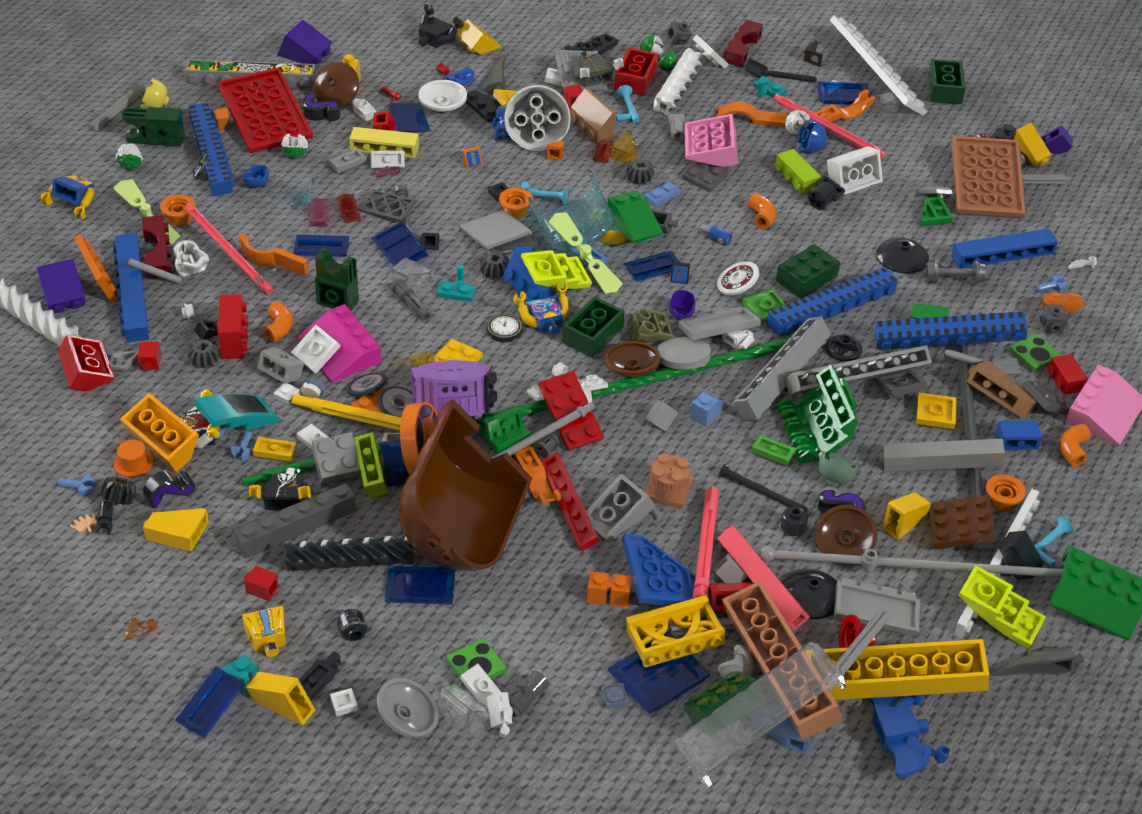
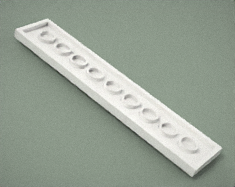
[830,16,927,115]

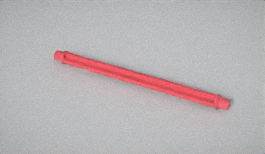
[773,94,886,159]
[185,204,273,295]

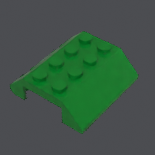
[776,364,857,463]
[1049,545,1142,640]

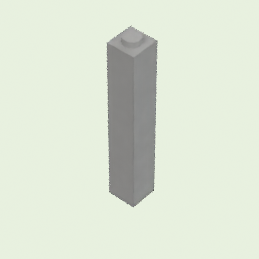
[879,439,1005,471]

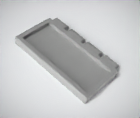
[679,306,761,340]
[834,577,920,636]

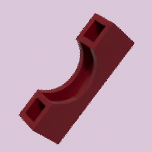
[723,20,763,68]
[142,215,172,279]

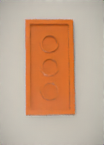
[74,234,118,302]

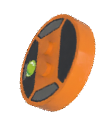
[400,402,438,475]

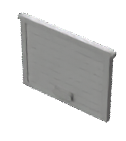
[554,50,607,92]
[460,210,532,249]

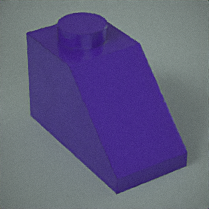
[1041,125,1073,154]

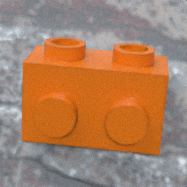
[1042,292,1085,313]

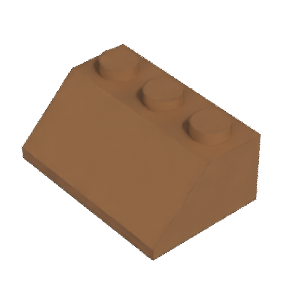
[570,88,615,144]

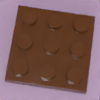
[929,495,997,550]

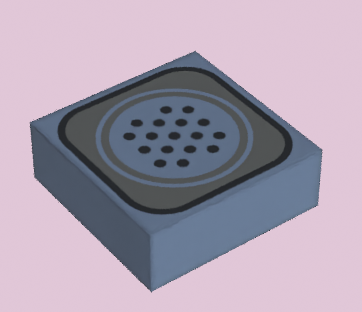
[601,683,629,709]

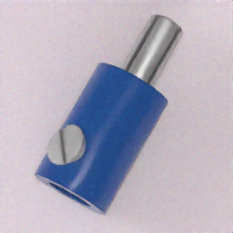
[700,224,732,245]

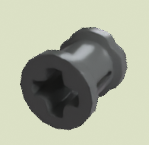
[534,433,559,457]

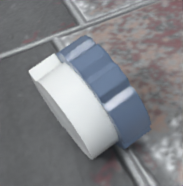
[301,378,325,398]

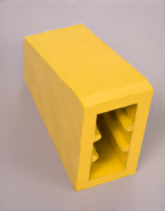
[1014,123,1051,167]
[882,492,931,540]
[143,508,209,552]
[246,672,315,726]

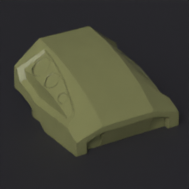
[627,308,675,342]

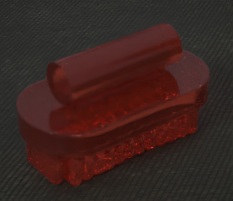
[593,139,614,163]

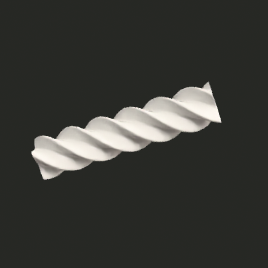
[653,48,704,116]
[0,279,81,347]

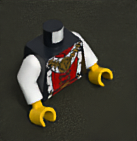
[178,389,220,449]

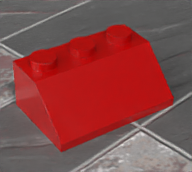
[58,334,114,391]

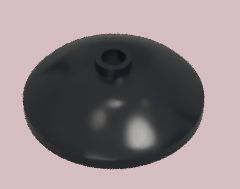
[876,237,929,274]
[783,569,838,619]

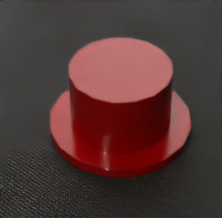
[838,614,876,648]

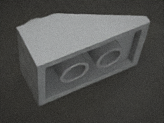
[586,473,656,541]

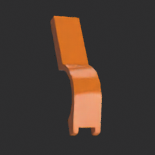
[814,89,876,122]
[715,101,789,127]
[239,234,309,276]
[513,446,561,504]

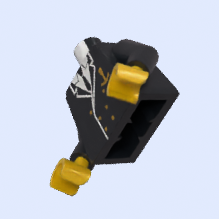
[248,468,313,511]

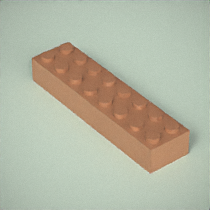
[722,581,843,741]

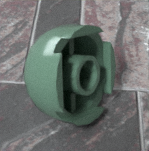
[818,451,860,486]

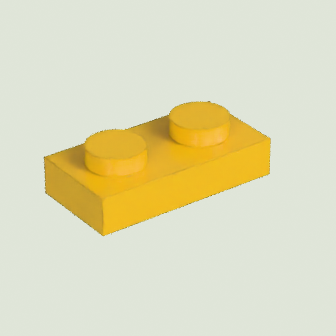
[253,437,297,462]

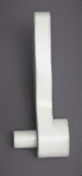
[1068,256,1097,269]

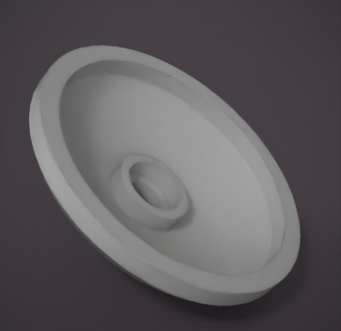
[377,678,439,738]

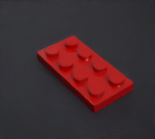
[538,370,604,451]

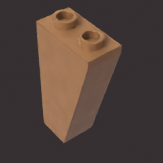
[966,360,1037,419]

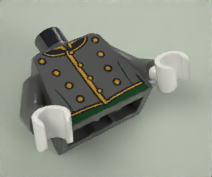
[575,51,624,87]

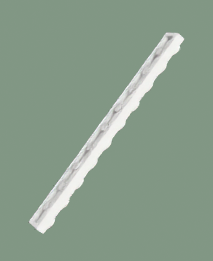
[954,489,1040,639]

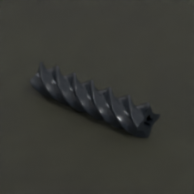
[286,535,413,572]

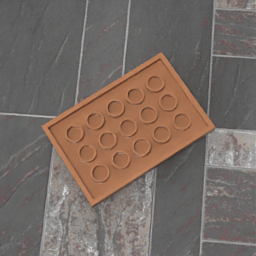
[952,136,1025,218]

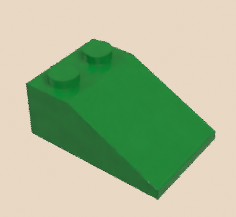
[605,190,663,243]

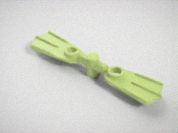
[114,179,180,244]
[549,212,623,294]

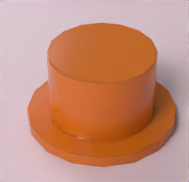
[499,188,533,219]
[160,194,195,226]
[114,440,154,478]
[985,474,1026,512]

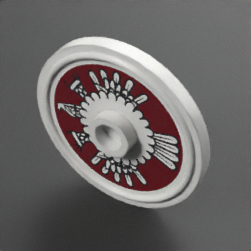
[717,262,759,295]

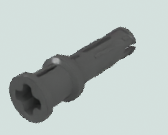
[391,278,431,322]

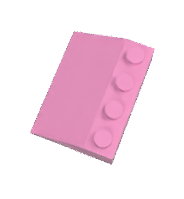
[685,114,738,167]
[1065,364,1142,446]

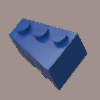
[503,246,556,301]

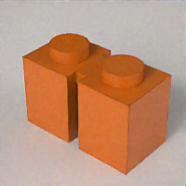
[587,571,632,608]

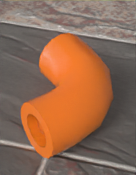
[748,193,777,230]
[264,301,293,343]
[1060,423,1091,468]

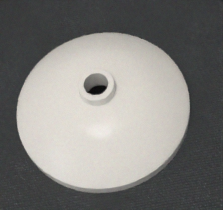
[419,80,467,112]

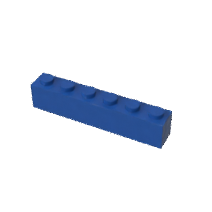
[951,229,1058,269]

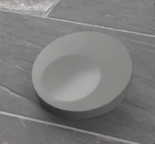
[657,337,711,370]

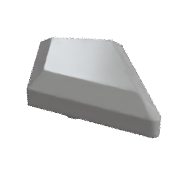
[919,187,952,199]
[109,350,139,371]

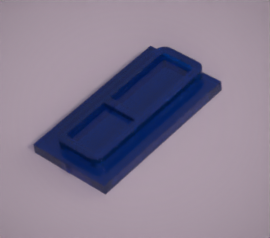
[294,235,349,257]
[624,250,680,282]
[380,439,409,487]
[175,666,245,739]

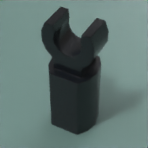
[96,501,113,535]

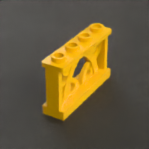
[626,595,725,667]

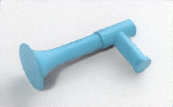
[616,85,640,123]
[521,181,568,205]
[1034,517,1074,568]

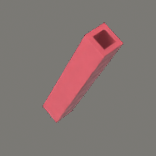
[717,525,810,630]

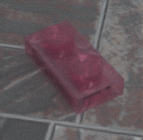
[310,199,329,226]

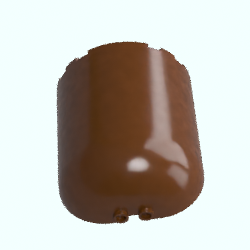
[398,399,532,571]

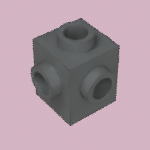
[665,22,692,45]
[1040,305,1068,333]

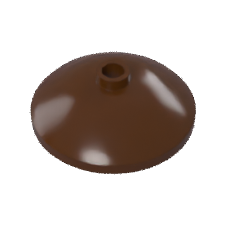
[313,62,359,109]
[604,341,660,377]
[815,505,878,565]

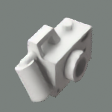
[351,98,376,122]
[722,330,755,349]
[486,692,513,737]

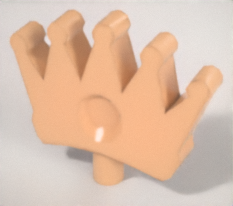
[70,513,97,534]

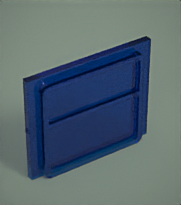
[608,631,710,714]

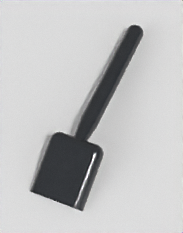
[745,58,817,83]

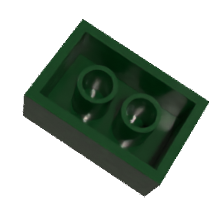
[928,59,966,104]
[776,244,840,299]
[562,296,625,357]
[683,671,767,736]

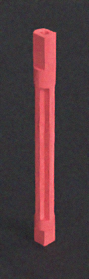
[693,486,719,598]

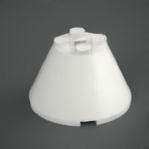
[504,85,570,151]

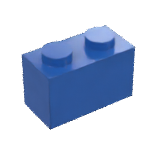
[996,420,1042,450]

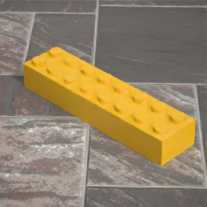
[806,639,989,700]

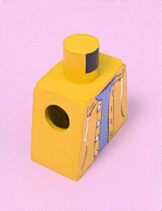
[242,606,286,657]

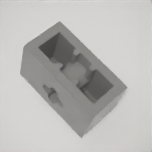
[257,347,304,384]

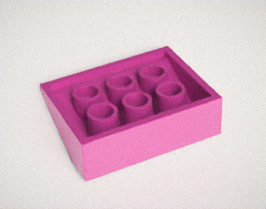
[297,304,381,383]

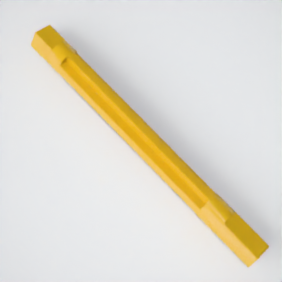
[292,394,401,431]

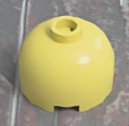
[140,78,170,109]

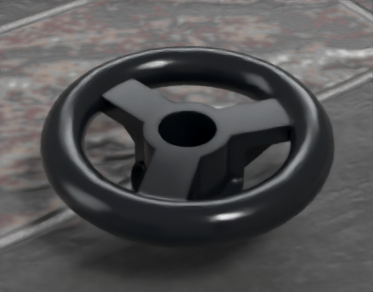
[826,334,862,361]

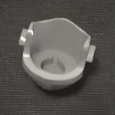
[718,645,756,679]

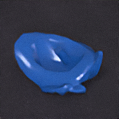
[445,67,475,85]

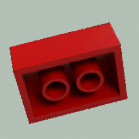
[614,48,659,95]
[218,294,249,359]

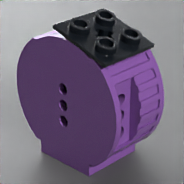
[411,360,497,419]

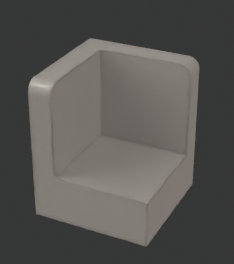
[645,399,679,431]
[713,553,748,583]

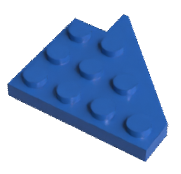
[621,533,696,606]

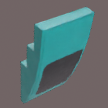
[194,393,280,430]

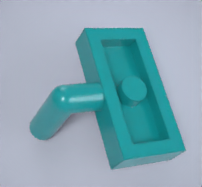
[753,76,788,98]
[437,265,476,302]
[208,654,258,695]

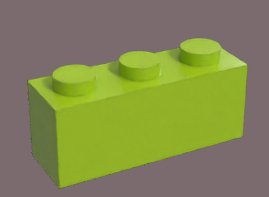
[775,149,821,194]
[354,432,389,499]

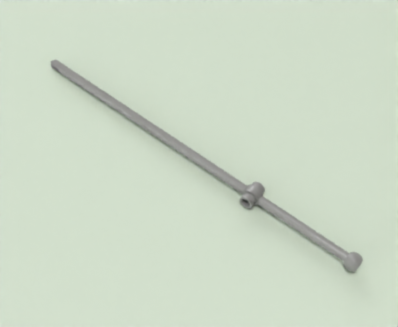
[761,546,1063,577]

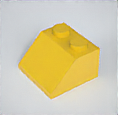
[457,19,502,55]

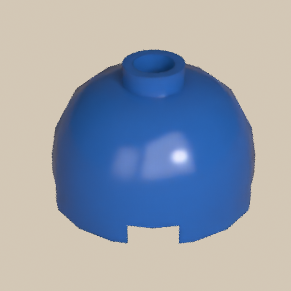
[797,119,828,153]

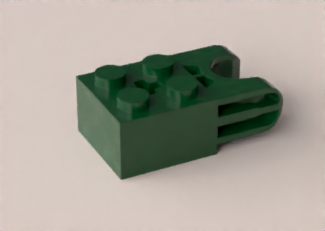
[121,107,185,147]
[315,248,359,311]

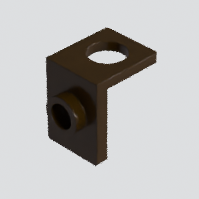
[804,40,823,67]

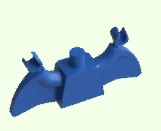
[869,695,950,778]

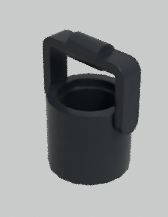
[807,176,845,210]

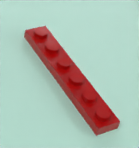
[541,452,600,551]

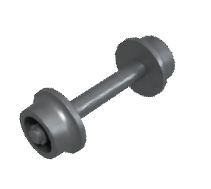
[923,260,988,284]

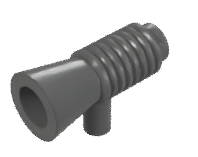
[509,671,549,718]

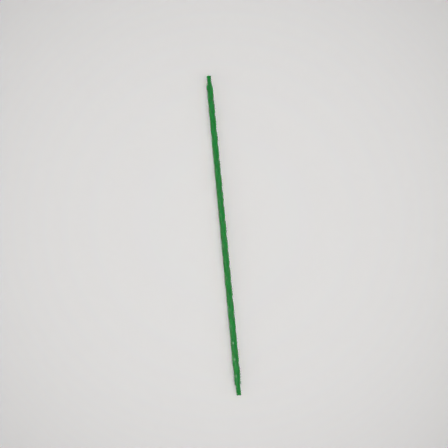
[242,337,791,486]

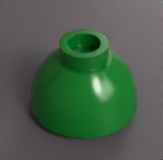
[658,50,677,70]

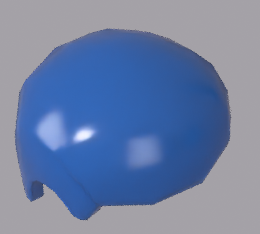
[243,165,269,188]

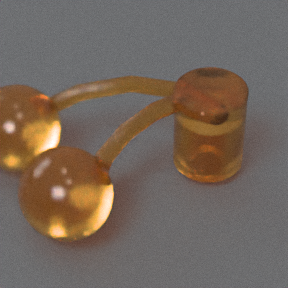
[125,618,158,640]

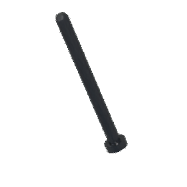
[719,464,808,512]

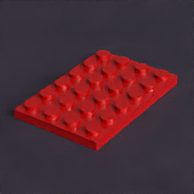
[217,67,313,154]

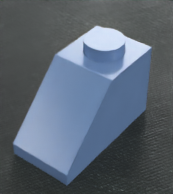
[690,392,727,426]

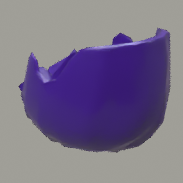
[669,290,696,320]

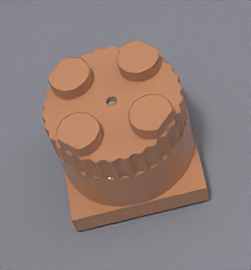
[645,453,693,509]

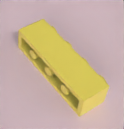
[350,127,419,158]

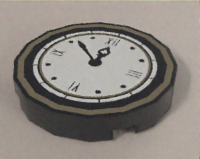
[487,314,523,343]

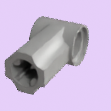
[667,114,685,141]

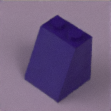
[277,19,332,64]
[37,259,86,313]

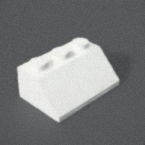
[827,146,883,195]

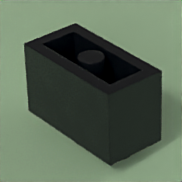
[998,530,1044,580]

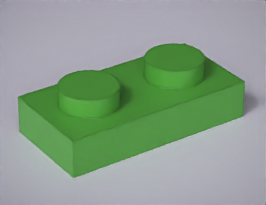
[751,435,796,466]

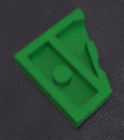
[921,196,953,227]

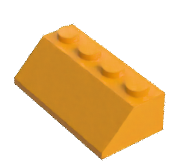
[120,393,199,473]

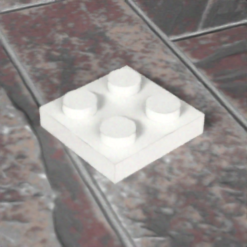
[693,35,729,68]
[291,325,341,374]

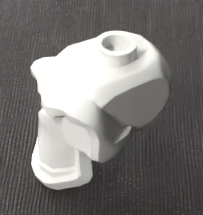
[173,240,209,277]

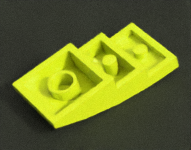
[521,250,592,289]
[958,565,1046,649]

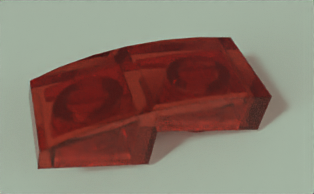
[336,194,361,223]

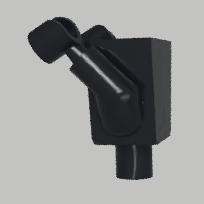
[418,4,464,48]

